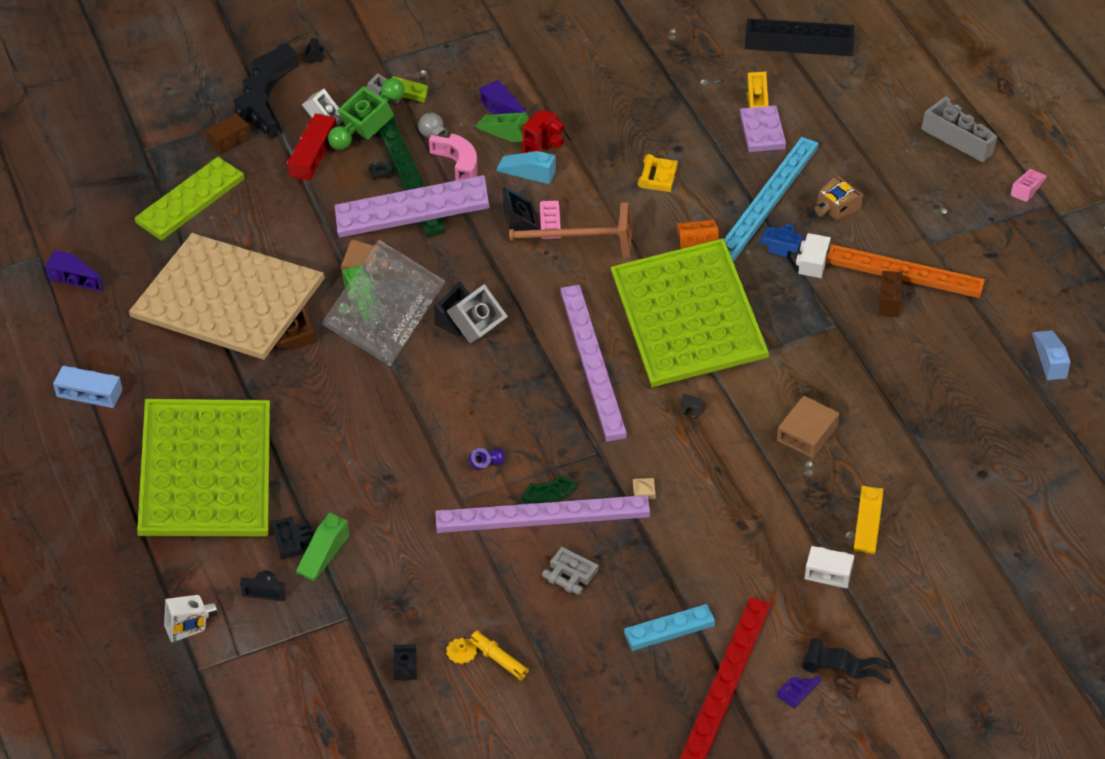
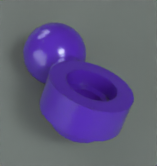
[468,448,506,470]

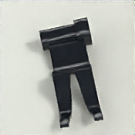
[801,638,894,684]

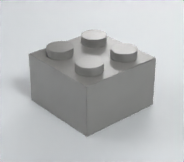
[447,284,508,343]

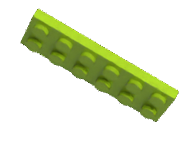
[135,157,245,241]

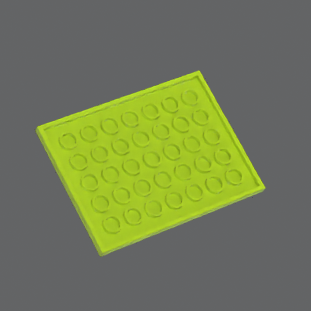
[611,238,769,388]
[137,399,270,536]

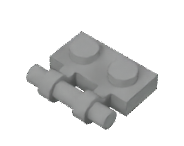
[542,547,598,595]

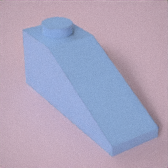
[1033,330,1071,380]

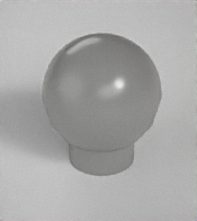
[418,112,447,138]

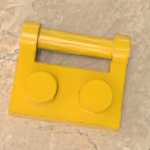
[637,154,678,192]

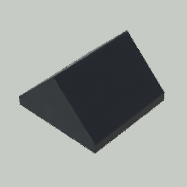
[502,187,539,231]
[434,281,469,337]

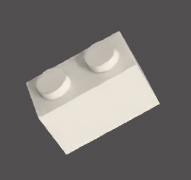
[796,233,831,278]
[805,546,854,589]

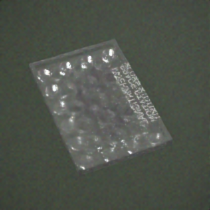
[322,240,445,366]

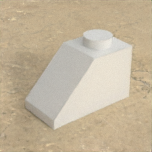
[302,89,343,126]

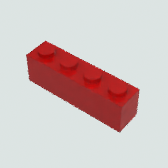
[287,113,337,181]

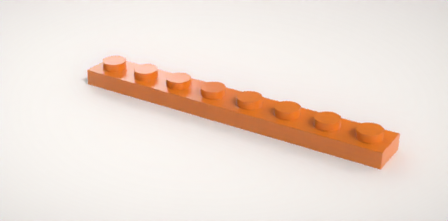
[826,244,985,298]

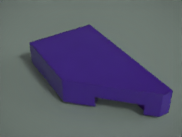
[777,676,821,709]

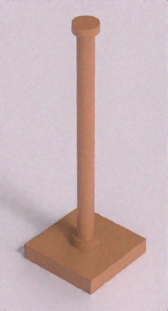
[509,202,633,258]

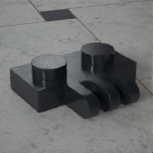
[271,517,313,559]

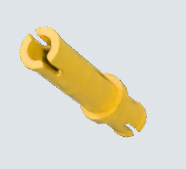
[469,630,529,681]

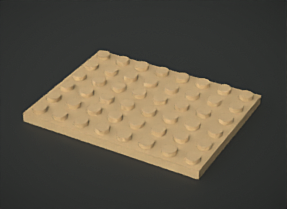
[129,233,325,360]

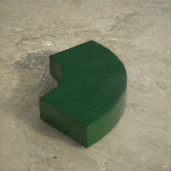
[521,475,578,504]

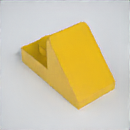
[747,72,768,108]

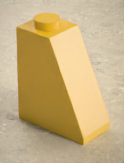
[854,486,883,554]

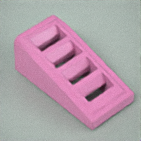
[1011,169,1047,202]
[540,201,561,239]

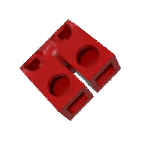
[522,110,565,153]

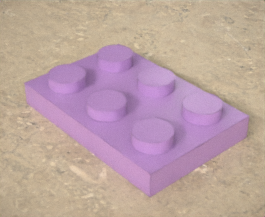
[740,106,786,152]

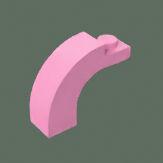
[429,134,477,181]

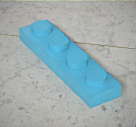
[624,604,715,651]

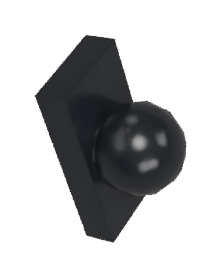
[240,570,287,601]

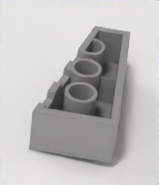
[921,96,998,162]

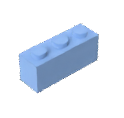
[53,366,122,408]

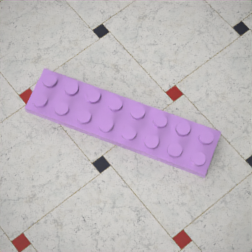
[335,175,490,238]

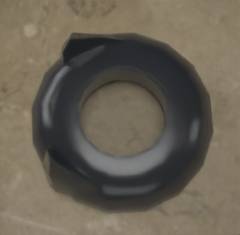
[368,161,393,180]

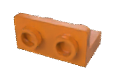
[676,220,719,249]

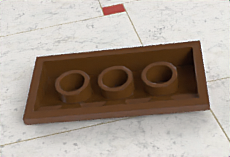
[276,305,317,348]

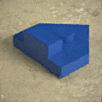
[760,224,804,257]

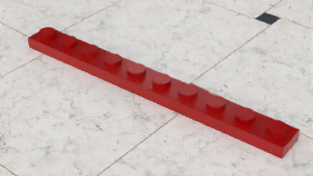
[680,597,771,759]

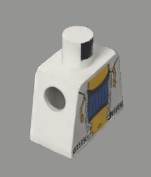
[164,595,217,642]

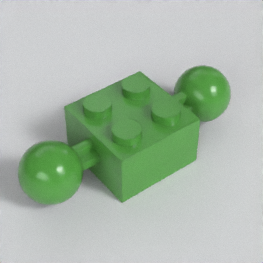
[328,78,405,150]

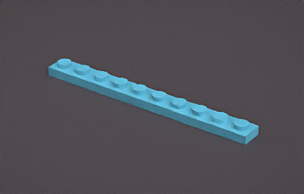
[724,137,818,262]

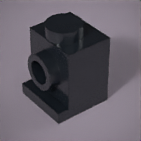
[393,644,417,681]

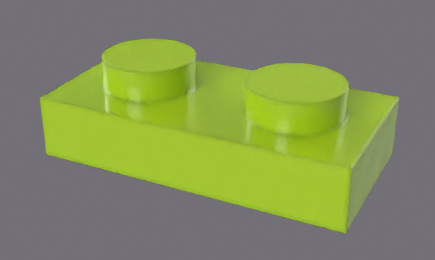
[392,76,428,103]

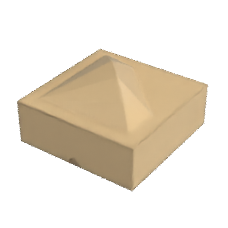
[633,478,656,500]

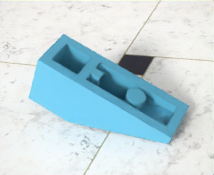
[497,151,556,184]

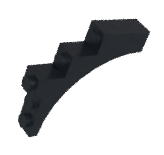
[234,43,299,139]

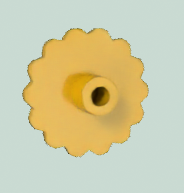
[446,638,477,665]

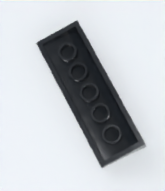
[745,18,854,56]

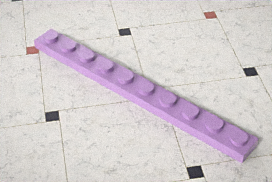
[560,285,626,442]
[436,495,650,533]

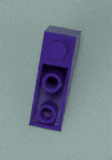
[479,80,528,115]
[45,250,103,291]

